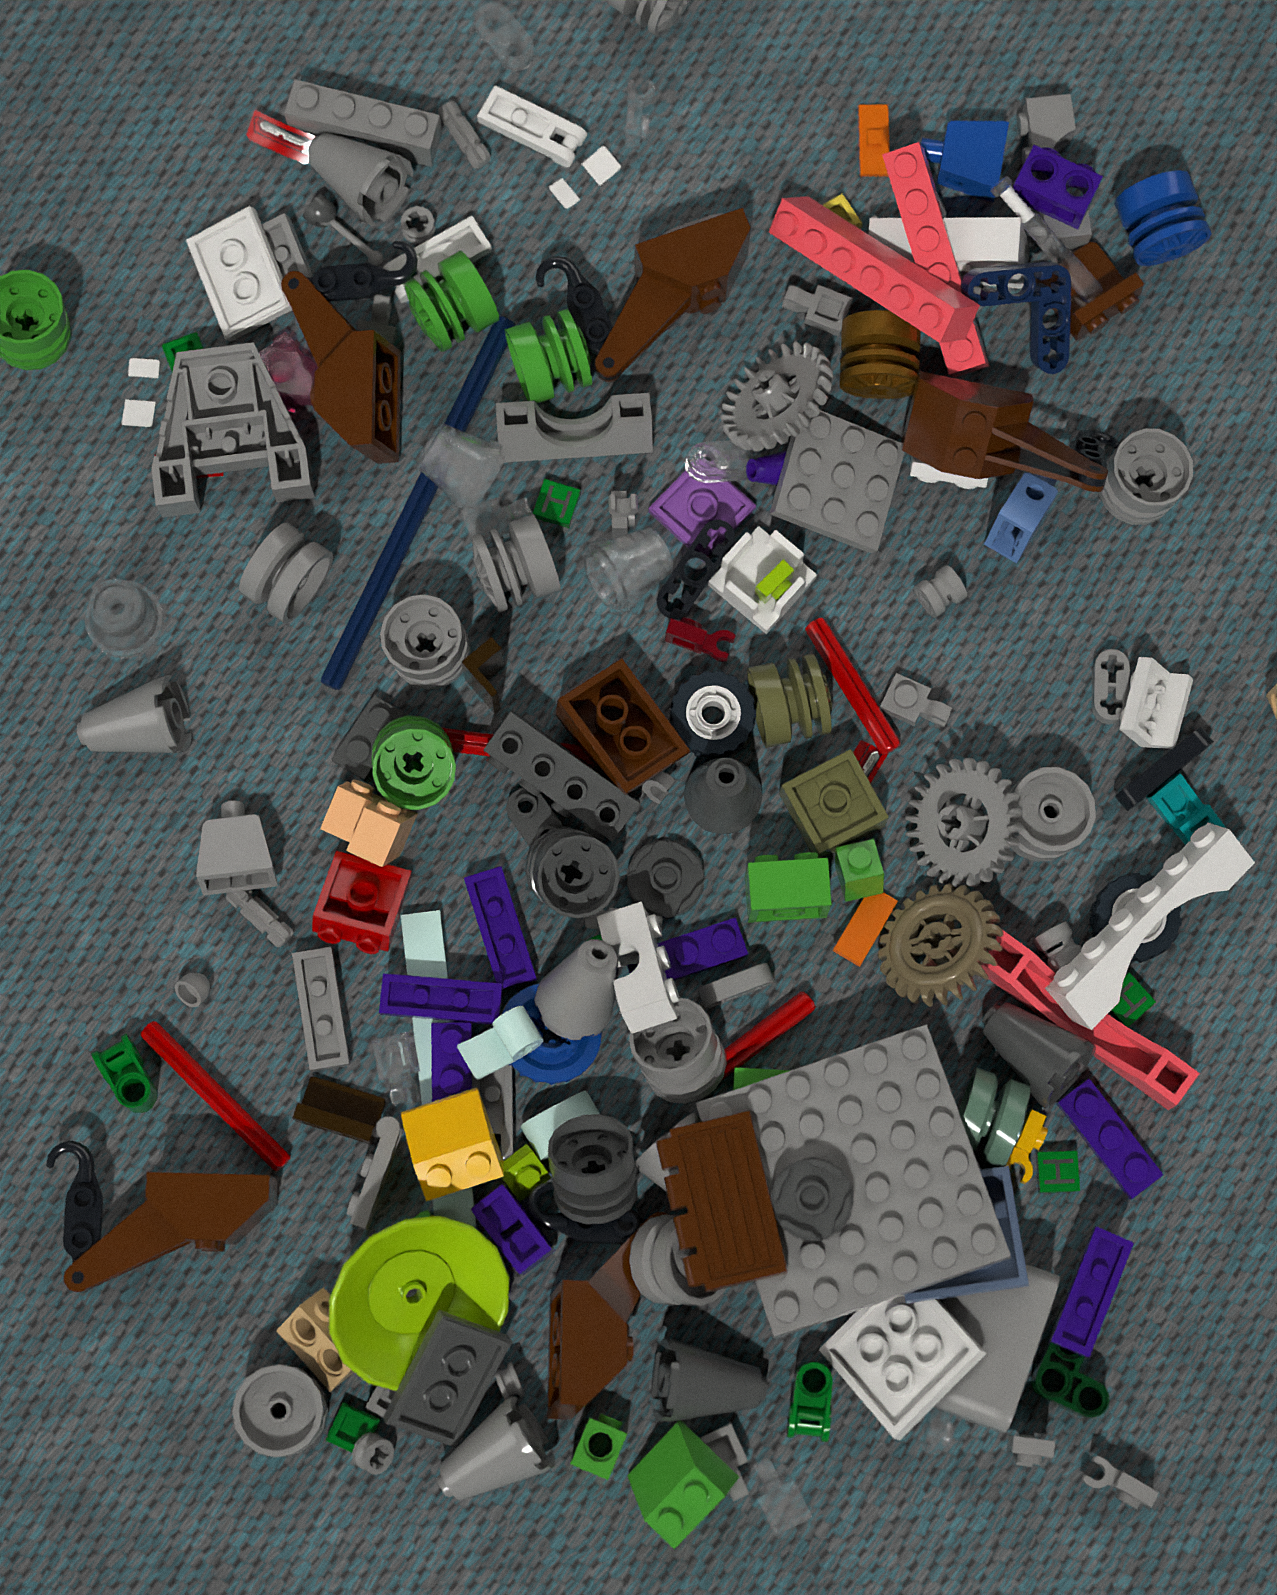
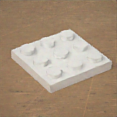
[819,1295,987,1441]

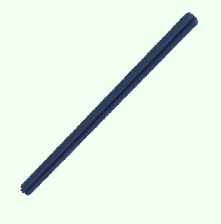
[321,316,516,690]

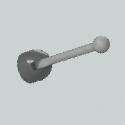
[303,194,383,266]

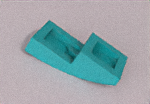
[1146,773,1226,845]

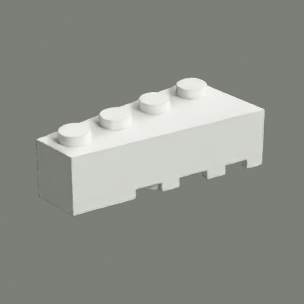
[869,217,1029,289]

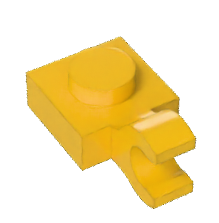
[1005,1110,1048,1184]

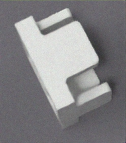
[708,526,817,634]

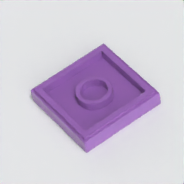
[648,455,757,562]

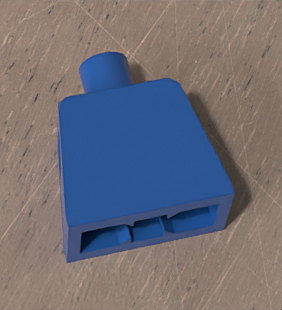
[921,121,1009,202]

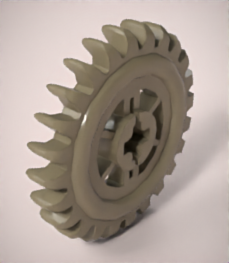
[877,883,1004,1007]

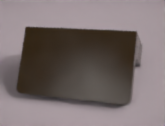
[461,637,505,714]
[293,1076,386,1145]

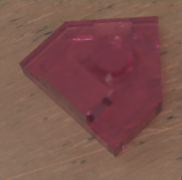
[259,332,318,412]

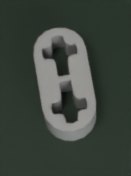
[1092,649,1130,725]
[698,963,775,1009]

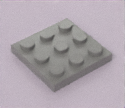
[769,411,904,553]

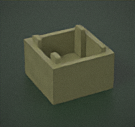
[779,749,889,858]

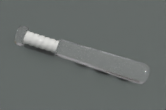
[991,176,1102,303]

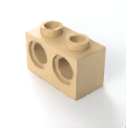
[277,1287,354,1392]

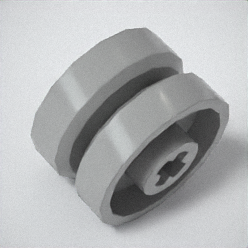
[238,523,333,624]
[1008,767,1096,862]
[629,1214,727,1305]
[232,1364,329,1457]

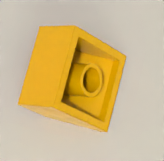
[401,1087,504,1201]

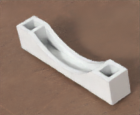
[1045,823,1255,1030]

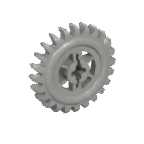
[720,342,833,451]
[905,758,1023,888]

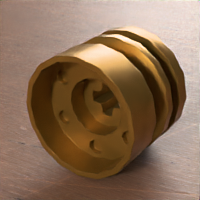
[839,310,921,399]

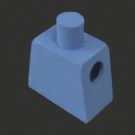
[984,472,1058,563]

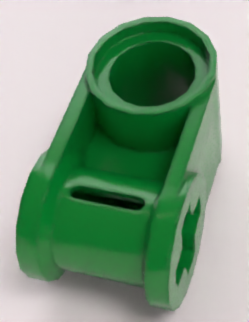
[91,1033,157,1113]
[787,1361,833,1442]

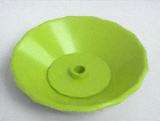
[329,1216,509,1391]

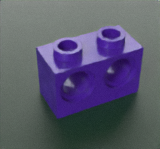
[1013,145,1103,230]
[470,1184,556,1275]

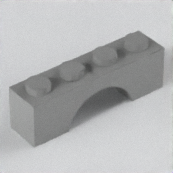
[284,79,442,167]
[1017,94,1092,253]
[496,393,653,463]

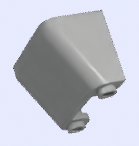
[933,1264,1060,1433]

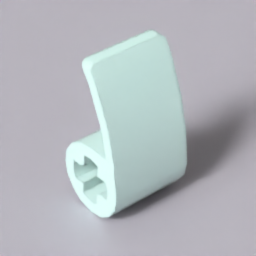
[457,1006,544,1079]
[520,1091,600,1161]

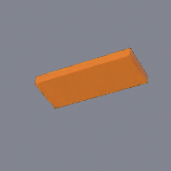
[858,104,890,177]
[833,892,898,967]

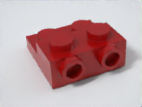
[312,851,412,954]

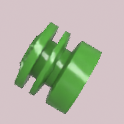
[403,250,499,352]
[0,270,71,370]
[505,309,592,404]
[371,715,456,810]

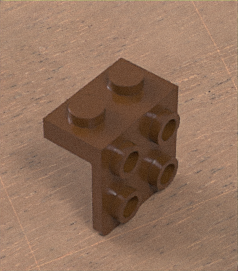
[1035,242,1145,340]

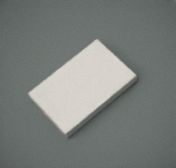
[186,206,292,342]

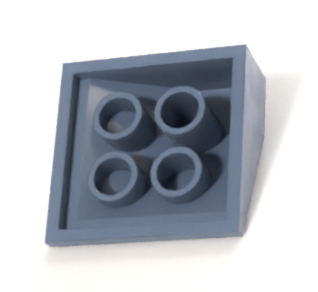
[905,1166,1029,1304]

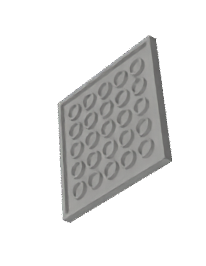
[696,1024,1011,1339]

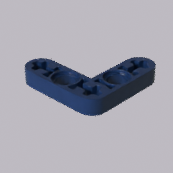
[961,261,1071,374]

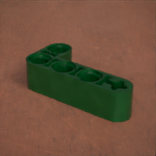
[1030,1275,1122,1418]

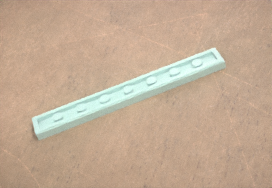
[401,910,477,1227]

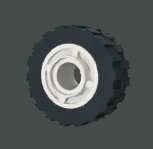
[670,670,756,760]
[1089,873,1182,963]

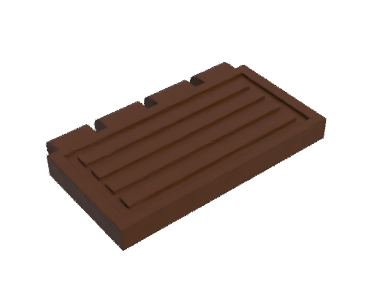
[656,1111,788,1292]

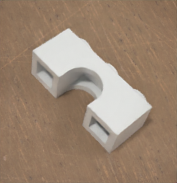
[596,901,680,1034]

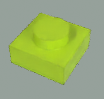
[754,559,794,604]
[501,1144,552,1202]

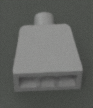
[196,801,278,896]

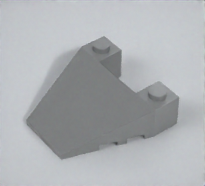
[151,342,315,518]

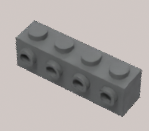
[483,710,640,842]

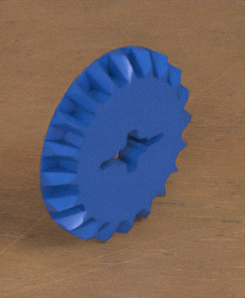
[501,984,601,1085]

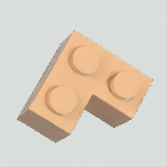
[320,780,418,867]

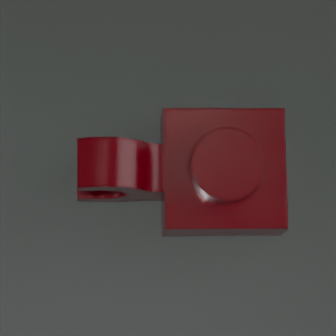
[665,618,736,662]

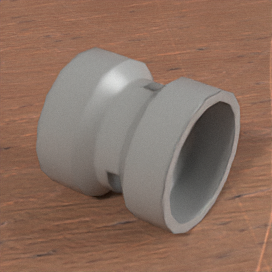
[914,565,967,618]
[1032,921,1082,973]

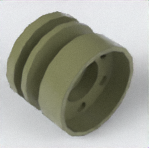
[747,653,832,748]

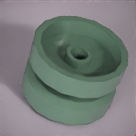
[958,1068,1031,1168]

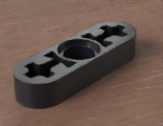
[657,520,735,619]
[1115,727,1214,812]

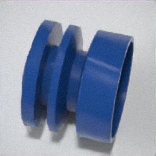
[1114,170,1212,266]

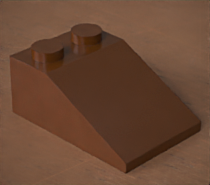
[556,658,690,795]

